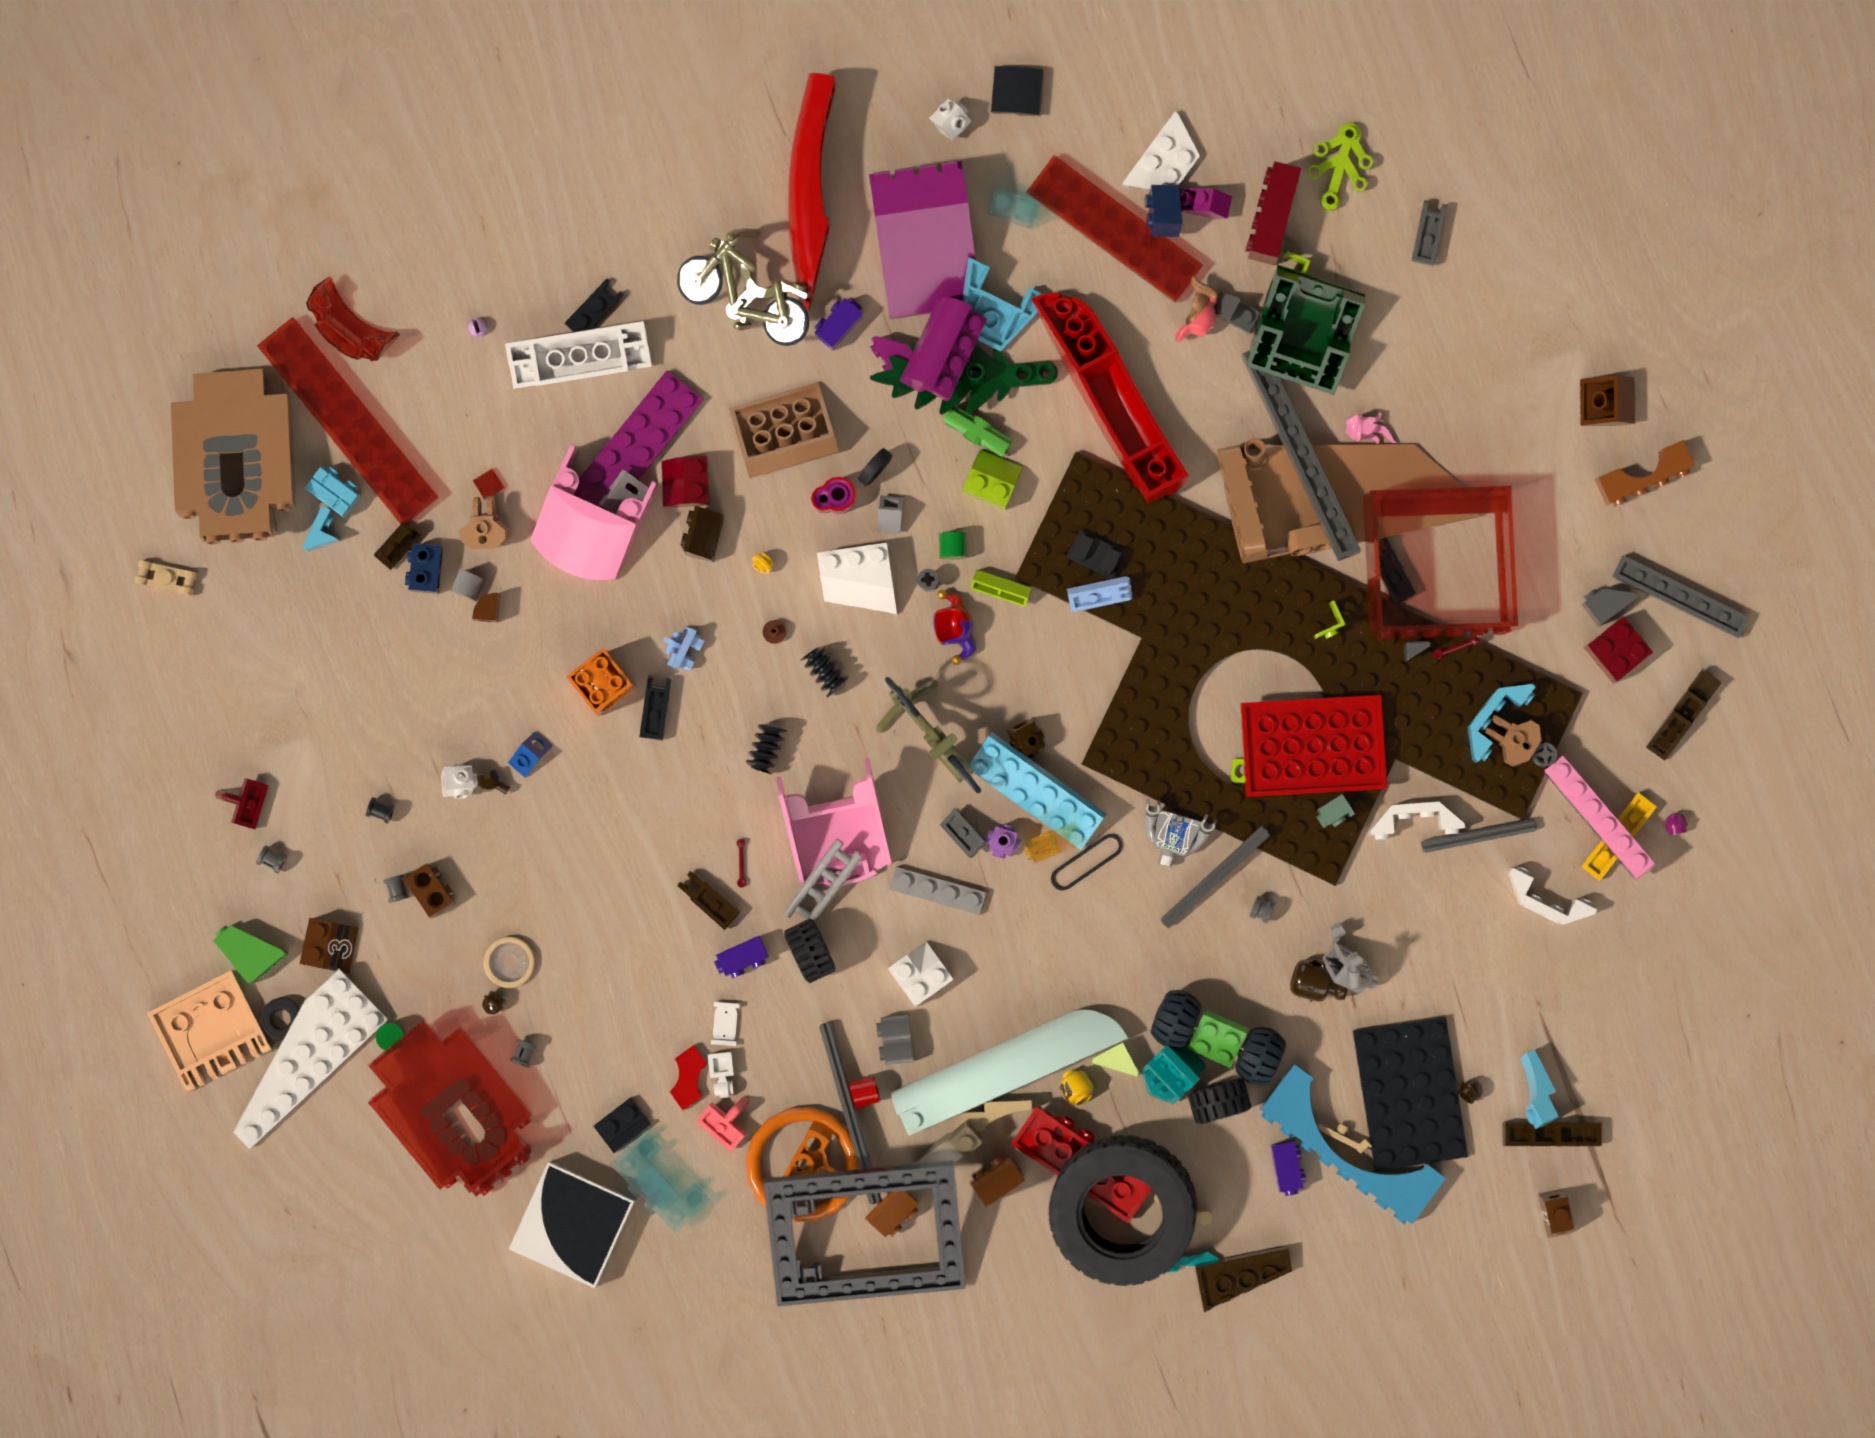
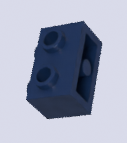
[1144,185,1182,237]
[405,543,443,594]

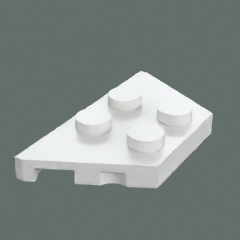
[1122,112,1200,191]

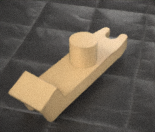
[1317,1123,1371,1154]

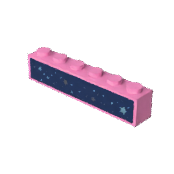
[1545,756,1655,882]

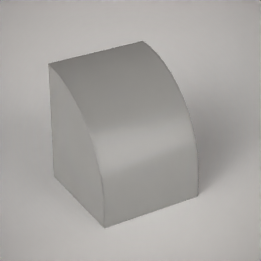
[877,495,904,534]
[451,569,484,602]

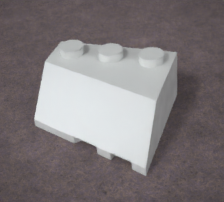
[817,543,897,614]

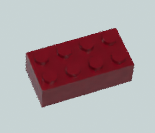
[1245,161,1301,266]

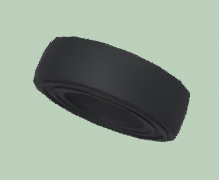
[858,448,892,487]
[260,998,300,1040]

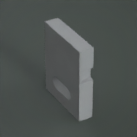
[599,470,649,515]

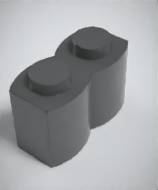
[876,1015,914,1065]

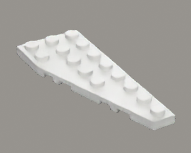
[233,968,388,1149]

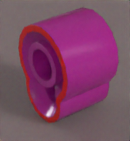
[811,477,856,514]

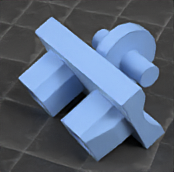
[663,627,704,670]

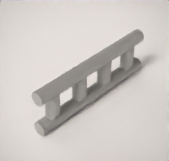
[783,838,863,922]

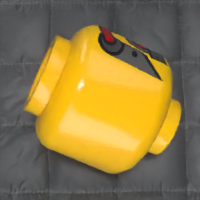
[1059,1069,1094,1106]

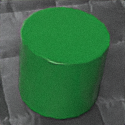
[939,531,967,560]
[375,1022,406,1051]

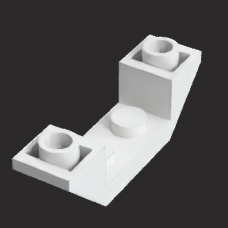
[1369,802,1465,840]
[1508,866,1597,925]

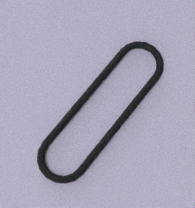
[1051,834,1122,891]

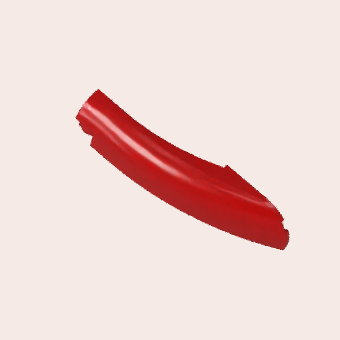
[787,73,836,312]
[1031,293,1189,504]

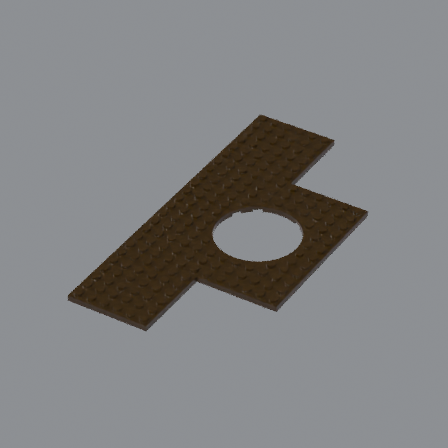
[1015,452,1583,886]

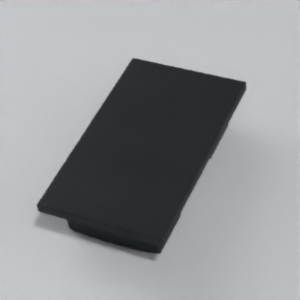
[1066,530,1126,579]

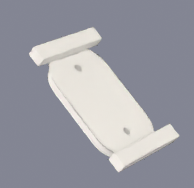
[710,1002,740,1046]

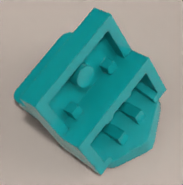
[1140,1044,1206,1105]

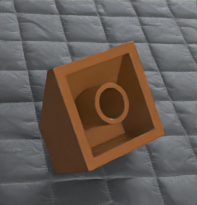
[865,1191,919,1237]

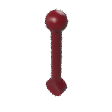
[1433,636,1480,659]
[736,838,746,888]

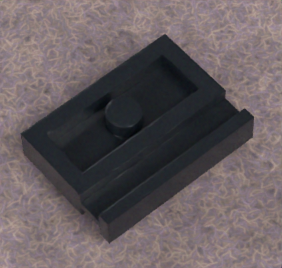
[593,1097,651,1153]

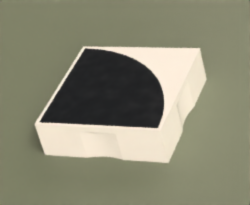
[509,1161,636,1288]

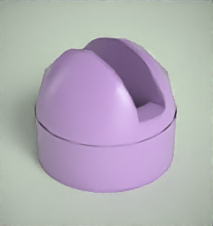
[468,318,487,337]

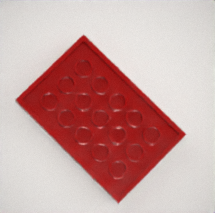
[1240,695,1387,797]

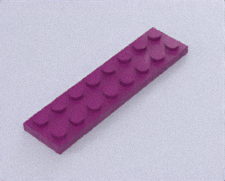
[574,370,703,512]

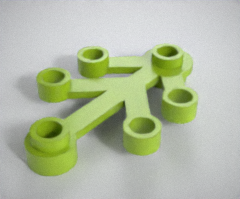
[1307,123,1373,211]

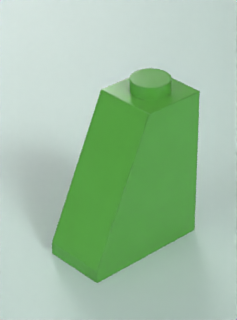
[213,925,288,984]

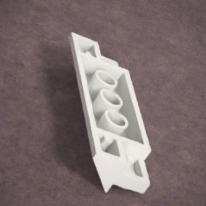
[505,321,652,389]

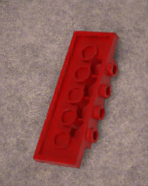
[1011,1105,1152,1223]

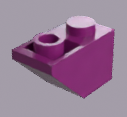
[1179,188,1232,219]
[870,336,912,371]

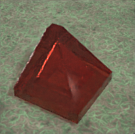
[473,468,505,500]

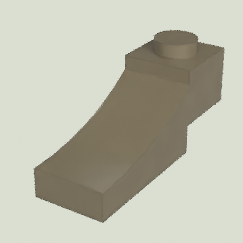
[913,1120,983,1164]

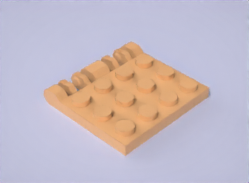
[147,970,272,1093]

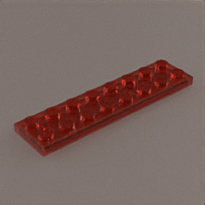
[1026,155,1203,303]

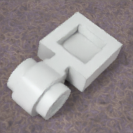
[708,1052,734,1098]

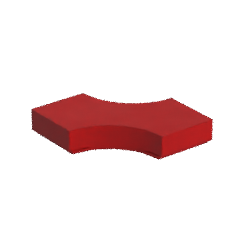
[669,1045,707,1111]

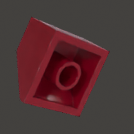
[662,456,710,507]

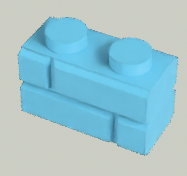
[305,466,361,518]

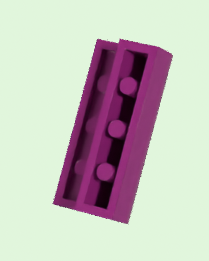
[900,297,987,401]

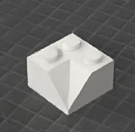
[888,942,954,1007]

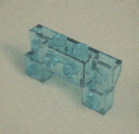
[611,1131,711,1233]

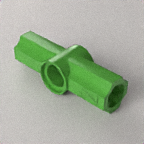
[942,406,1013,458]

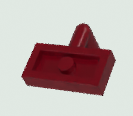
[215,778,269,830]

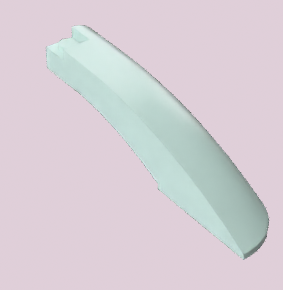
[891,1010,1128,1136]

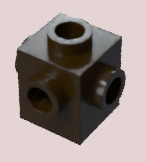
[1006,720,1046,758]

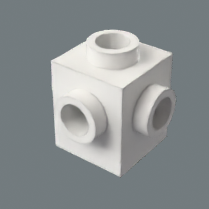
[929,99,972,141]
[441,763,477,799]

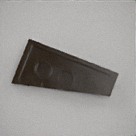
[1195,1247,1292,1312]

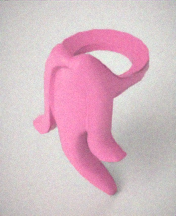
[1345,412,1396,444]

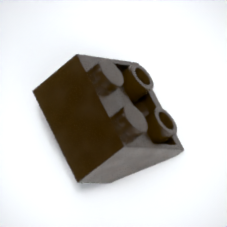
[680,506,725,562]

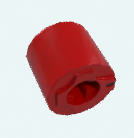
[849,1076,880,1109]

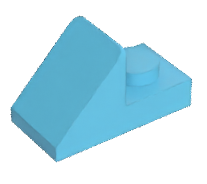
[302,506,340,552]

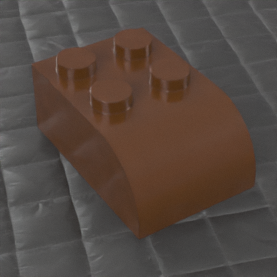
[970,1154,1025,1207]

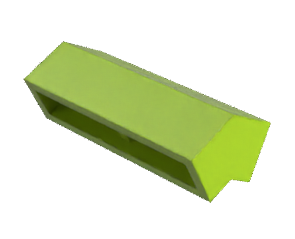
[970,569,1032,607]

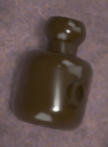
[1290,959,1348,1002]

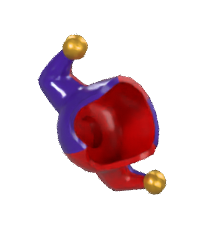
[933,590,977,665]

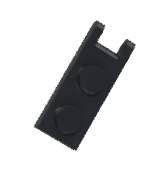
[564,278,624,332]
[1366,538,1416,604]
[639,675,672,741]

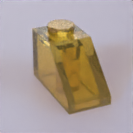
[1023,830,1061,864]

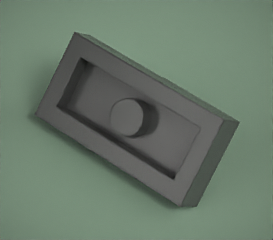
[940,808,988,858]

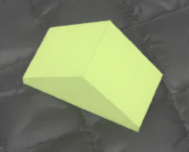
[1091,1042,1138,1076]

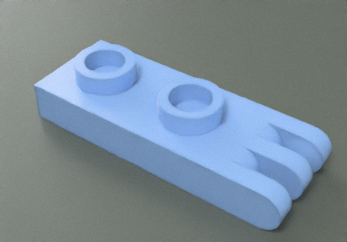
[1067,577,1133,613]

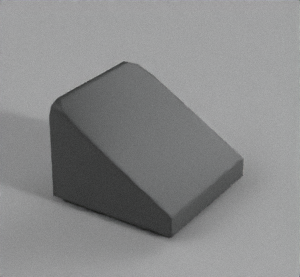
[1404,641,1430,662]

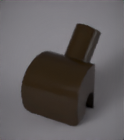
[477,770,510,795]

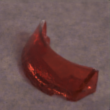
[306,276,400,361]

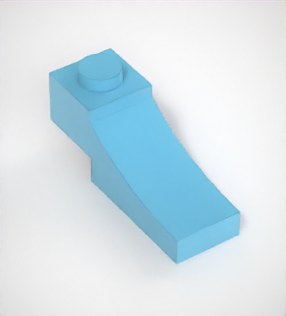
[1520,1049,1559,1129]

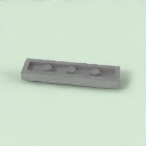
[889,867,986,915]

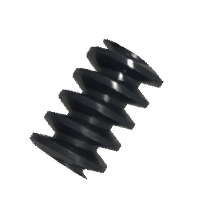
[800,645,849,698]
[746,723,787,775]

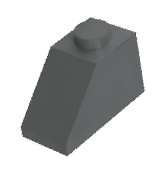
[1581,588,1639,627]

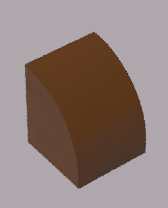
[472,593,500,623]

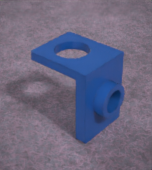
[508,731,553,778]

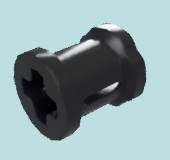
[365,797,395,824]

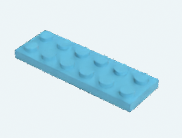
[969,732,1106,850]

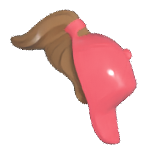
[1175,276,1218,343]

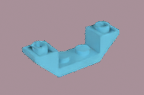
[1468,684,1535,762]

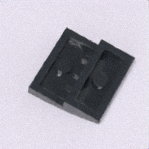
[991,66,1044,116]

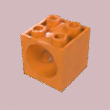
[566,648,635,717]

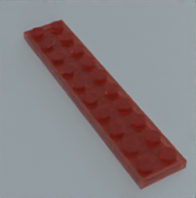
[257,317,439,527]

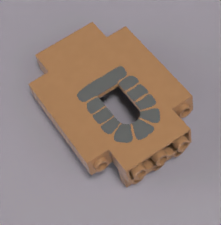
[171,369,296,545]

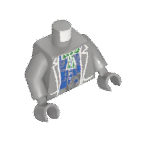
[1144,799,1217,868]
[1322,922,1378,994]

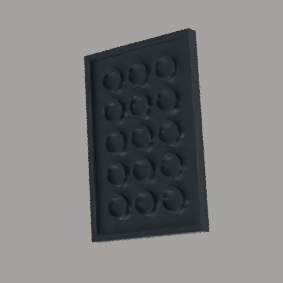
[1352,1017,1468,1171]

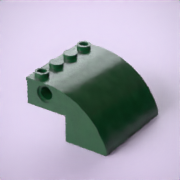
[1246,265,1366,395]

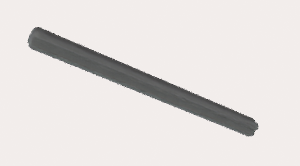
[819,1022,882,1205]

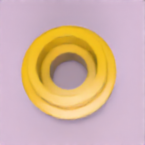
[752,552,774,574]

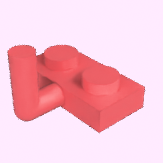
[696,1097,749,1152]

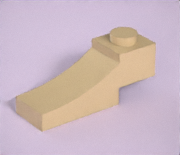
[961,1100,1032,1135]

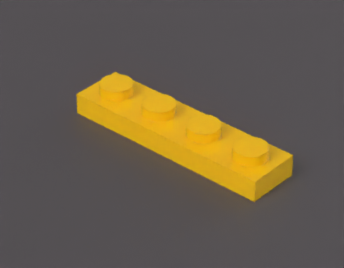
[1580,792,1657,881]

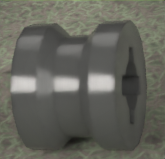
[1532,743,1557,767]
[1249,895,1275,924]

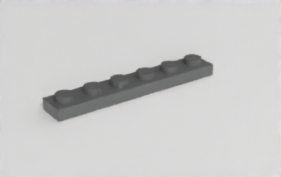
[1612,555,1750,639]

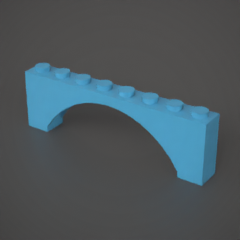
[1259,1064,1446,1224]

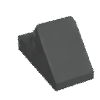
[1214,291,1260,334]

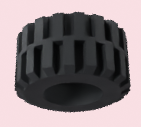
[784,918,835,983]
[1187,1079,1252,1124]

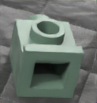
[1316,794,1355,828]

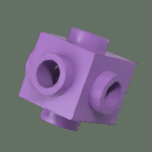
[986,824,1021,859]

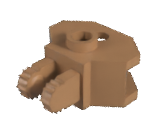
[459,496,511,549]
[1484,715,1541,767]

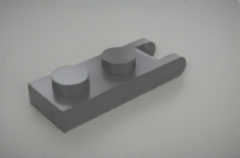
[1411,200,1447,266]

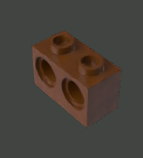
[404,863,455,918]

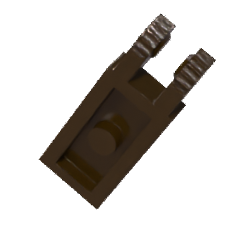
[677,871,740,930]

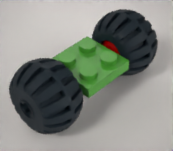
[1151,990,1286,1085]

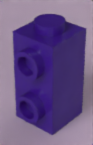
[814,298,863,351]
[714,935,769,979]
[1270,1141,1306,1196]

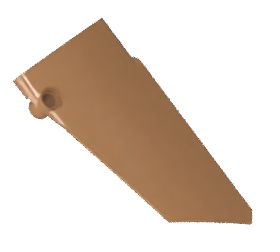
[1217,438,1486,564]

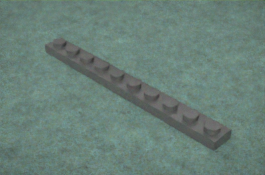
[1242,351,1361,561]

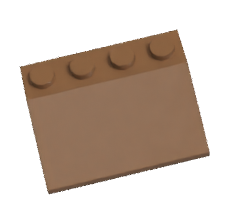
[729,382,839,478]

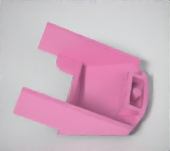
[531,444,659,581]
[776,758,892,886]

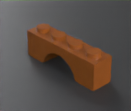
[1595,440,1695,507]

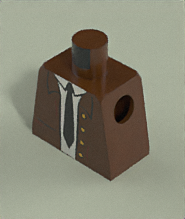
[1538,1189,1574,1238]

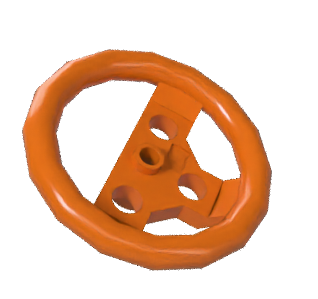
[746,1107,859,1222]

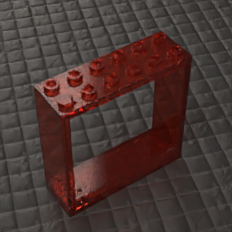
[1363,486,1518,640]

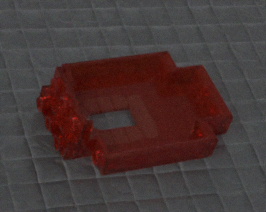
[368,1019,532,1197]

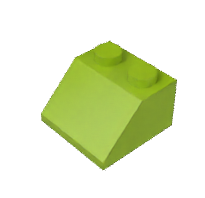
[962,450,1023,510]

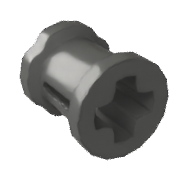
[918,569,939,592]
[256,845,287,874]
[383,875,409,903]
[510,1039,537,1068]

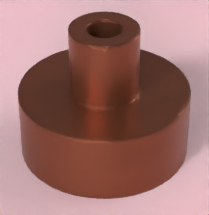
[762,620,786,644]

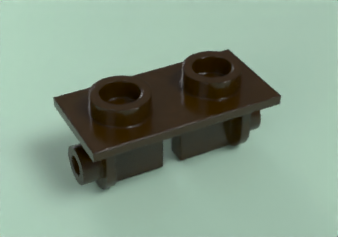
[374,520,422,570]

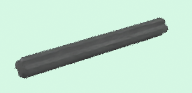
[1161,826,1270,928]

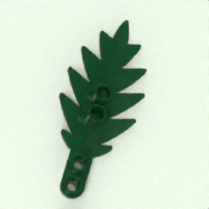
[870,343,1058,415]

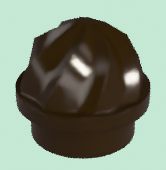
[482,991,506,1015]
[1458,1080,1483,1104]

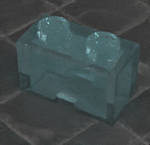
[988,187,1039,229]

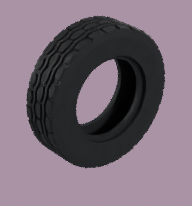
[1048,1134,1198,1286]

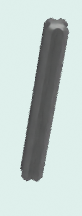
[1421,819,1537,853]

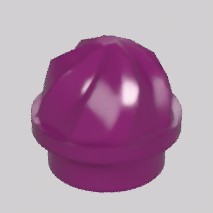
[1665,813,1688,835]

